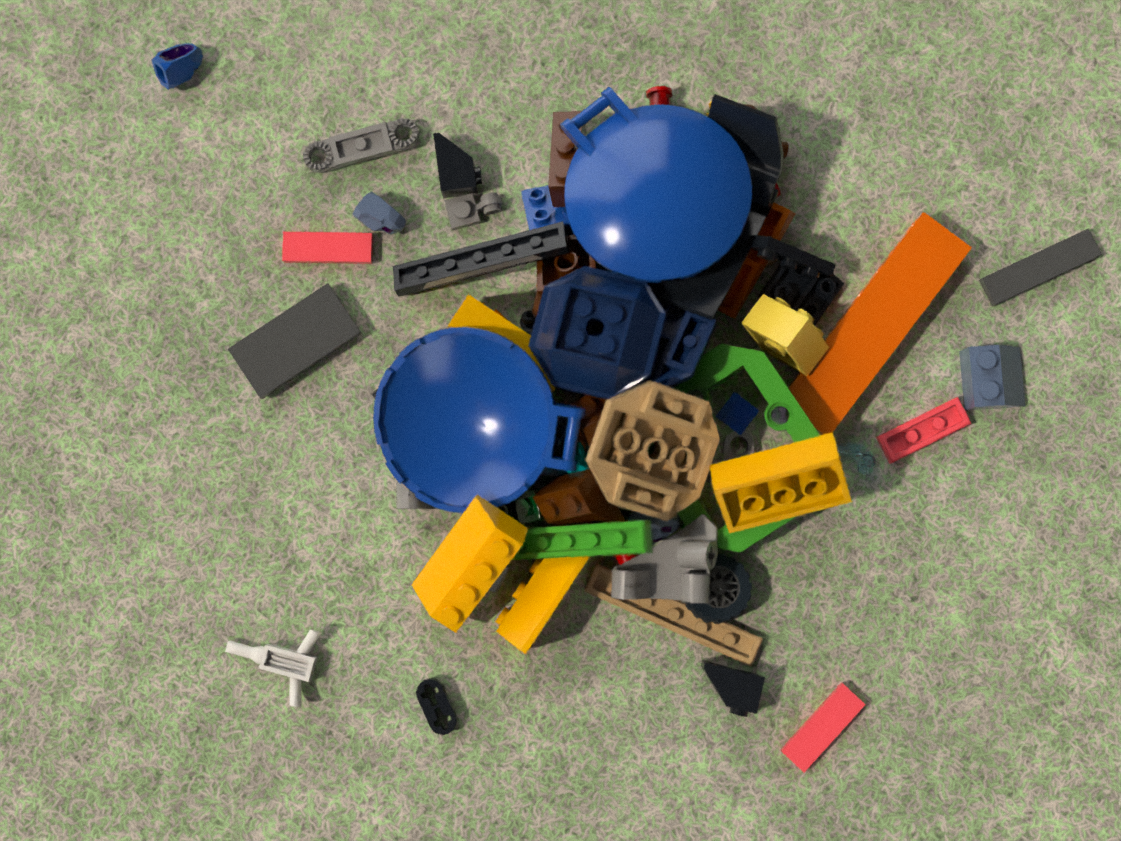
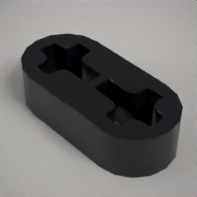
[416,678,457,735]

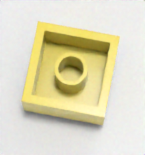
[741,294,829,376]

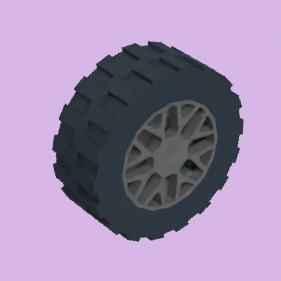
[686,554,752,624]

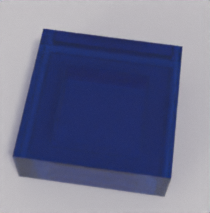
[715,392,760,435]

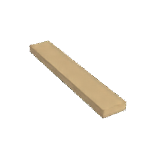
[584,563,763,667]

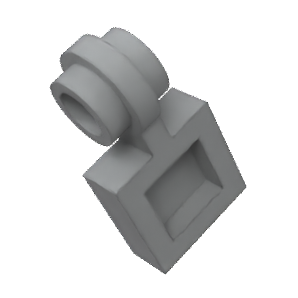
[444,192,503,231]

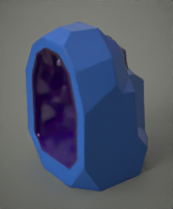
[151,43,204,90]

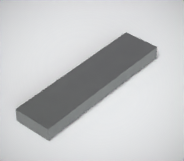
[979,228,1102,307]

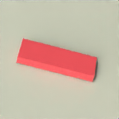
[282,231,373,264]
[876,397,972,464]
[780,683,866,773]

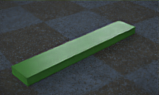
[512,520,653,560]

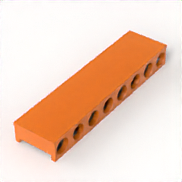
[786,212,972,436]

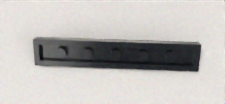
[393,221,570,297]

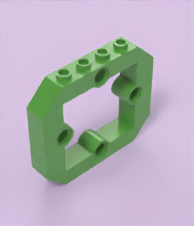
[647,344,820,553]

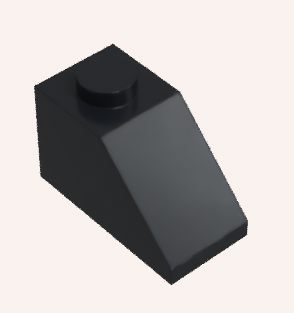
[433,133,483,198]
[701,660,765,717]

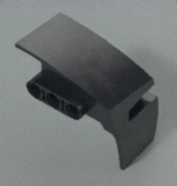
[646,94,783,320]

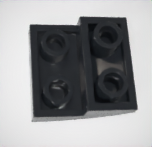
[758,265,845,326]

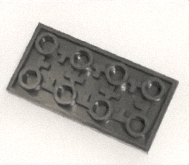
[228,283,362,399]

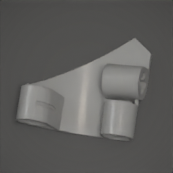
[611,514,718,603]

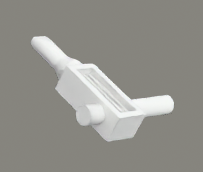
[225,629,322,708]

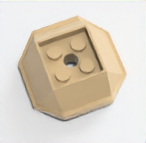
[586,381,720,522]

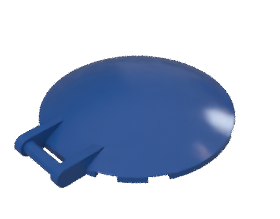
[560,87,752,282]
[373,327,585,513]

